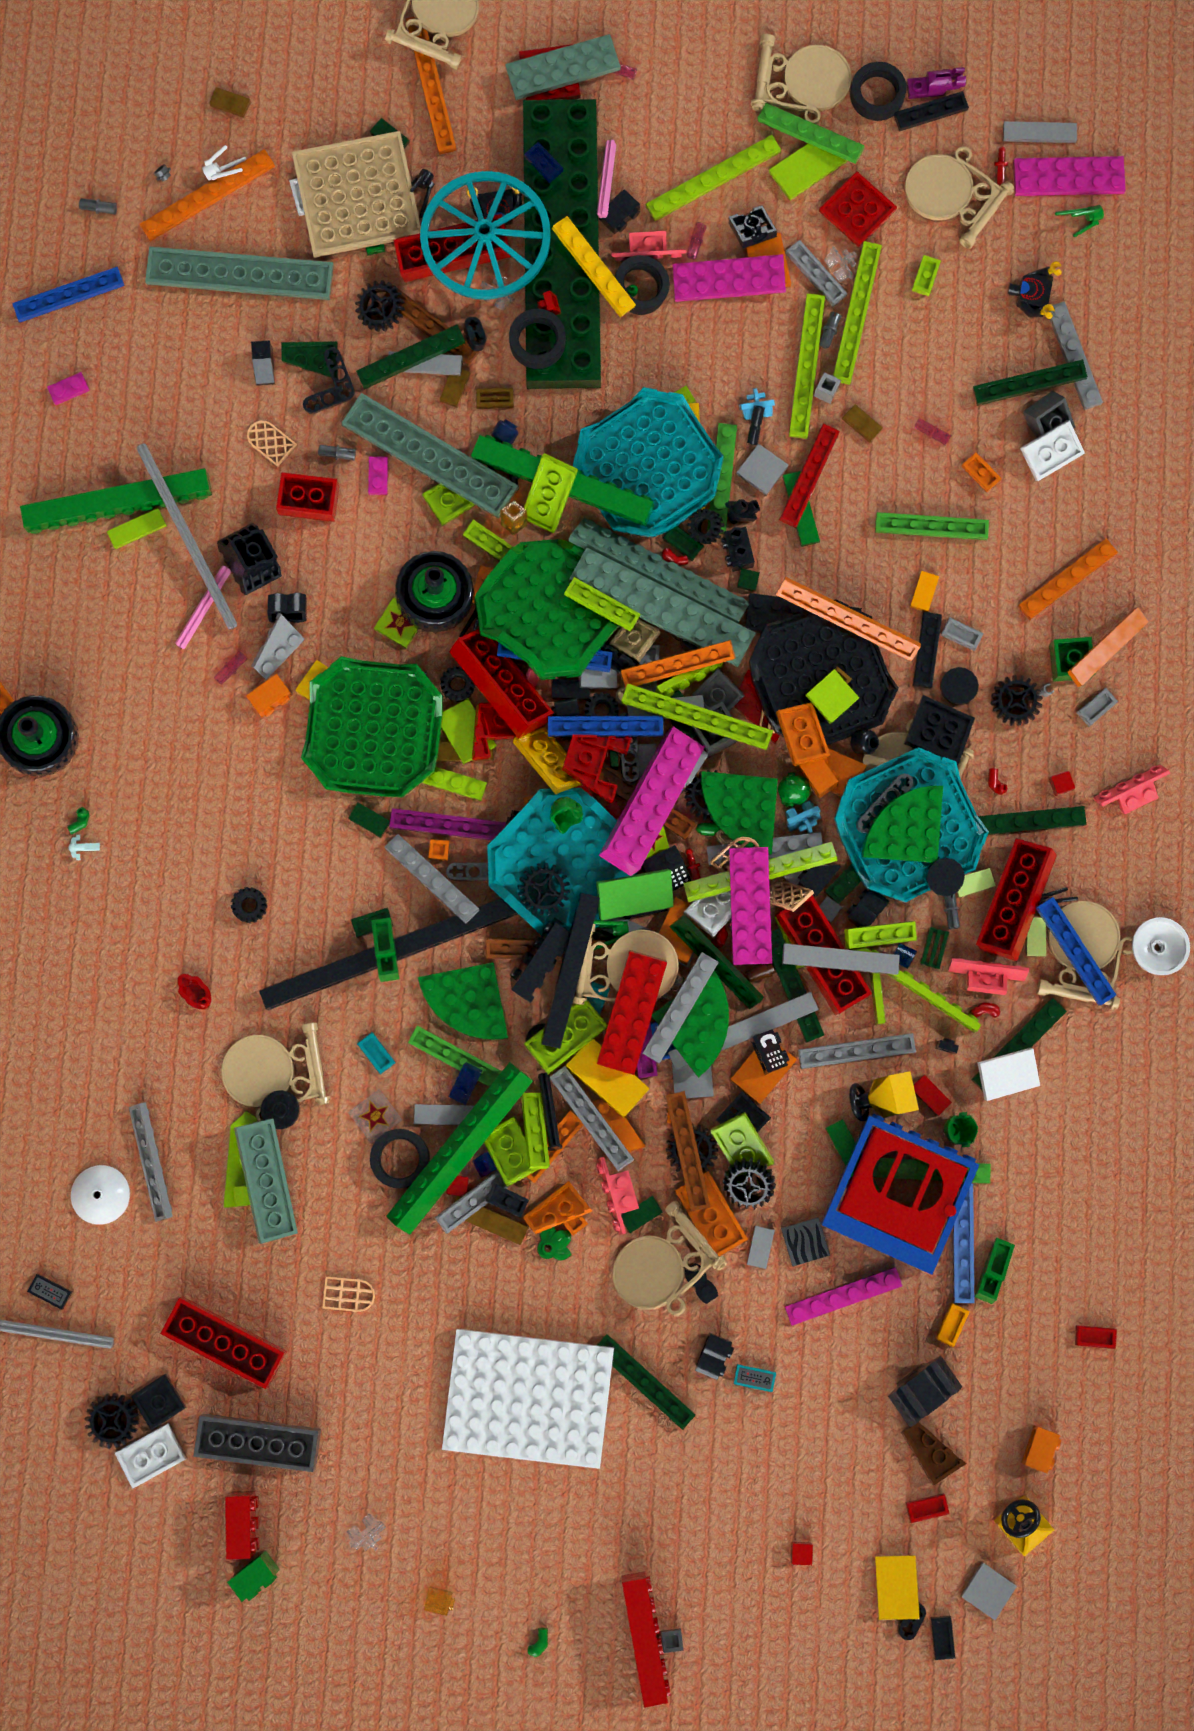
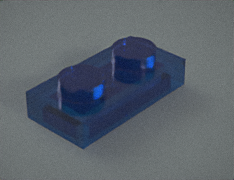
[524,142,563,183]
[448,1062,483,1105]

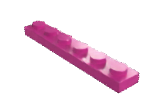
[784,1267,902,1326]

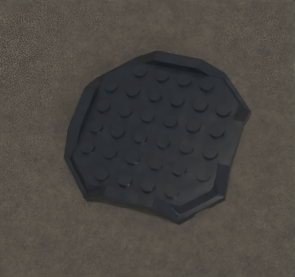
[749,599,899,745]

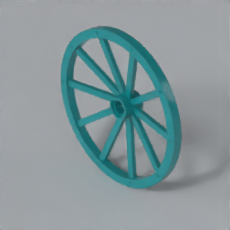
[420,171,551,300]

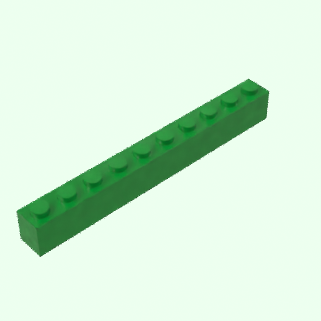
[471,435,654,527]
[20,468,212,534]
[386,1062,533,1235]

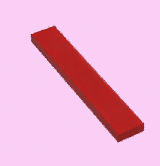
[779,423,840,528]

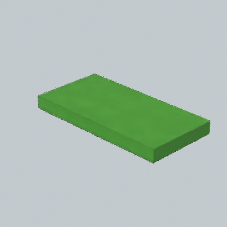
[596,869,674,921]

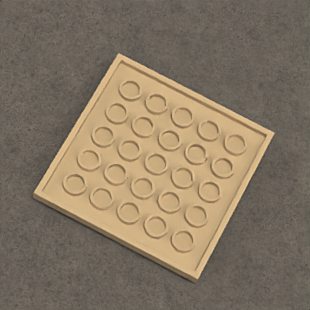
[292,131,421,257]

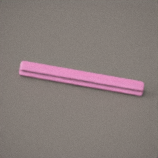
[597,140,616,219]
[175,566,231,649]

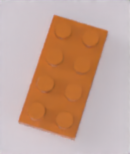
[675,1171,748,1256]

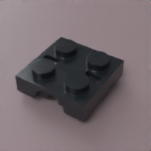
[728,205,777,248]
[716,1091,771,1133]

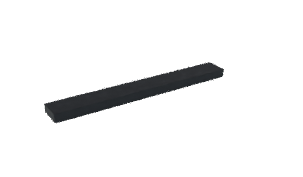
[540,892,600,1049]

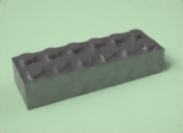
[193,1413,321,1472]

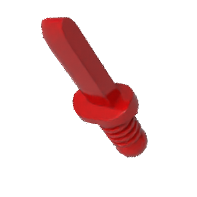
[994,146,1008,186]
[685,848,701,880]

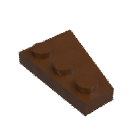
[901,1422,967,1485]

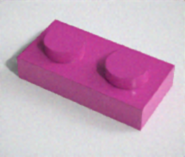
[47,372,90,405]
[368,457,388,495]

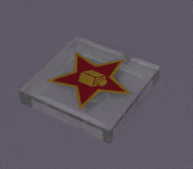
[348,1089,403,1144]

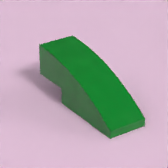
[371,917,400,982]
[974,1238,1015,1304]

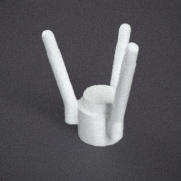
[202,145,247,180]

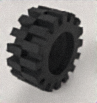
[687,508,724,544]
[440,666,475,702]
[585,692,619,716]
[231,887,268,923]

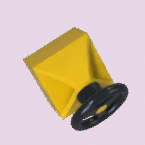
[849,1071,919,1121]
[994,1495,1054,1556]

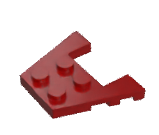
[734,669,780,744]
[472,703,517,760]
[562,734,632,803]

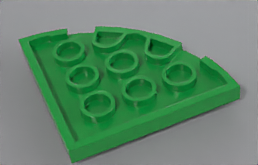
[701,771,778,855]
[861,786,943,863]
[418,962,508,1040]
[652,971,729,1078]

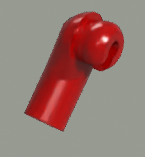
[662,548,688,566]
[988,768,1008,795]
[712,925,728,948]
[970,1002,1000,1018]

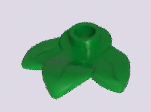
[537,1227,572,1261]

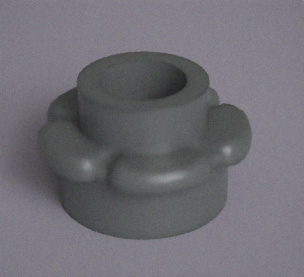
[154,164,171,182]

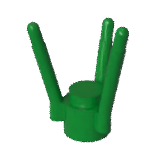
[1055,205,1104,237]
[593,920,629,950]

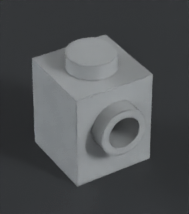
[814,372,841,404]

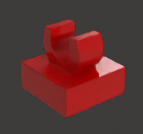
[537,291,561,315]

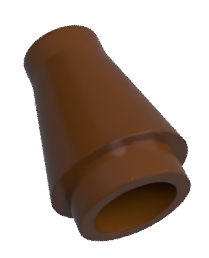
[746,964,776,982]

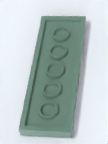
[505,34,621,100]
[234,1118,298,1244]

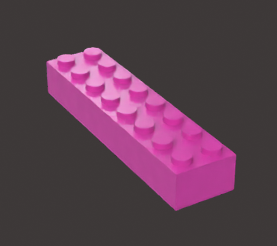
[599,726,705,876]

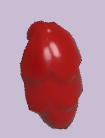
[178,974,212,1009]

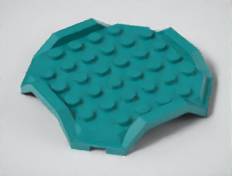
[573,387,724,538]
[834,747,989,903]
[487,788,638,935]

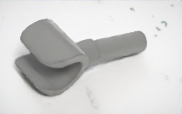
[1026,683,1054,701]

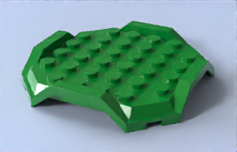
[475,539,620,680]
[301,656,443,798]

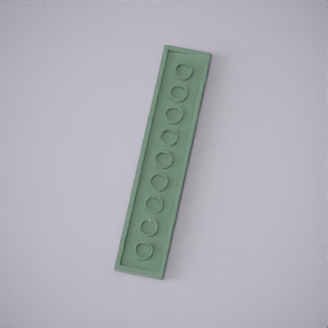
[145,246,334,300]
[341,393,519,519]
[568,518,749,623]
[569,548,756,667]

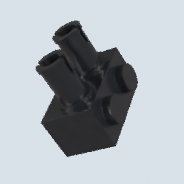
[721,527,755,572]

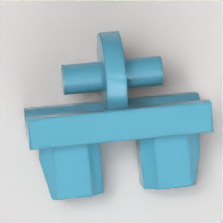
[739,388,775,420]
[785,800,821,834]

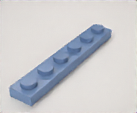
[953,1184,974,1303]

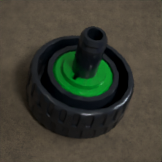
[395,551,474,633]
[0,695,79,777]

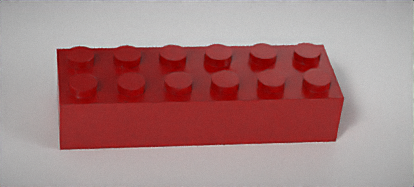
[394,214,511,282]
[449,629,554,739]
[976,838,1057,961]
[775,895,872,1015]
[597,950,667,1075]
[160,1297,287,1389]
[621,1571,671,1708]

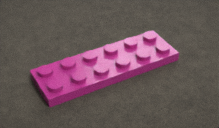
[1013,156,1126,196]
[673,254,786,302]
[729,847,772,965]

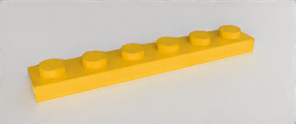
[552,216,636,318]

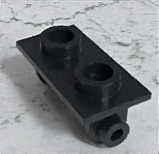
[600,644,637,673]

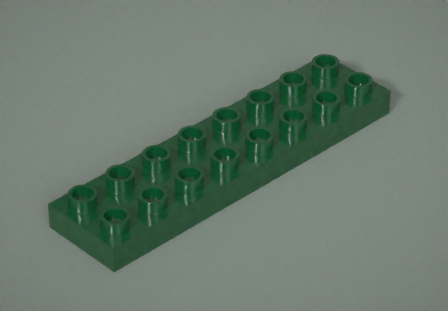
[523,99,601,389]

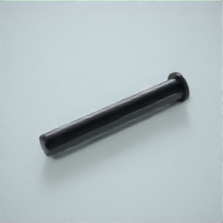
[538,1073,563,1151]

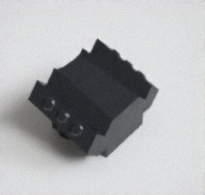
[217,523,282,595]
[888,1356,962,1427]

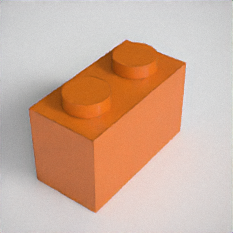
[246,674,292,718]
[798,758,839,798]
[1021,1425,1061,1474]

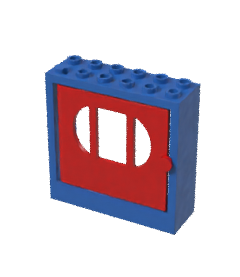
[821,1114,979,1275]

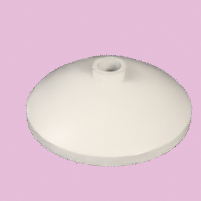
[1132,917,1190,975]
[71,1165,130,1225]

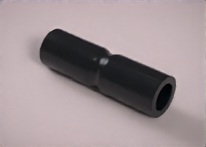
[747,405,765,445]

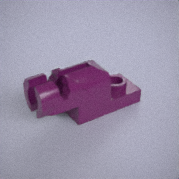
[906,67,966,99]

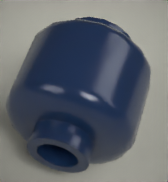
[491,419,519,445]

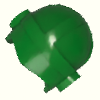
[778,772,812,808]
[550,797,583,834]
[943,1112,978,1147]

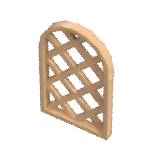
[247,420,297,467]
[769,881,814,912]

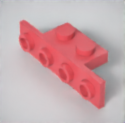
[611,231,686,261]
[1093,765,1170,814]
[948,958,1029,995]
[596,1157,639,1235]

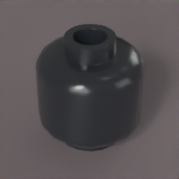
[850,730,879,755]

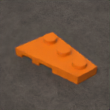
[592,1099,646,1152]
[523,1181,592,1234]

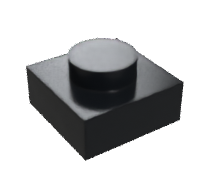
[935,1038,959,1054]

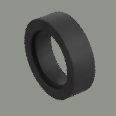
[850,62,907,121]
[614,255,670,315]
[509,309,566,369]
[370,1129,430,1188]

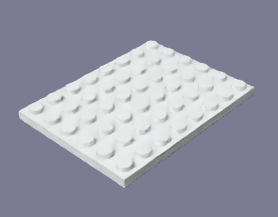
[442,1329,614,1469]

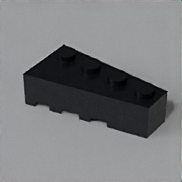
[510,917,571,1003]

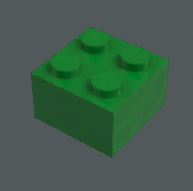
[1049,637,1096,682]
[227,1550,280,1602]

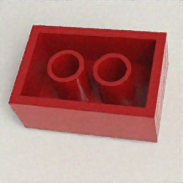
[276,472,340,522]
[225,1491,260,1560]

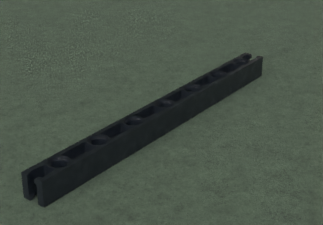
[259,898,519,1011]

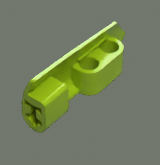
[224,1111,258,1208]

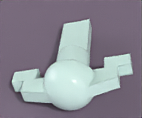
[68,835,100,860]

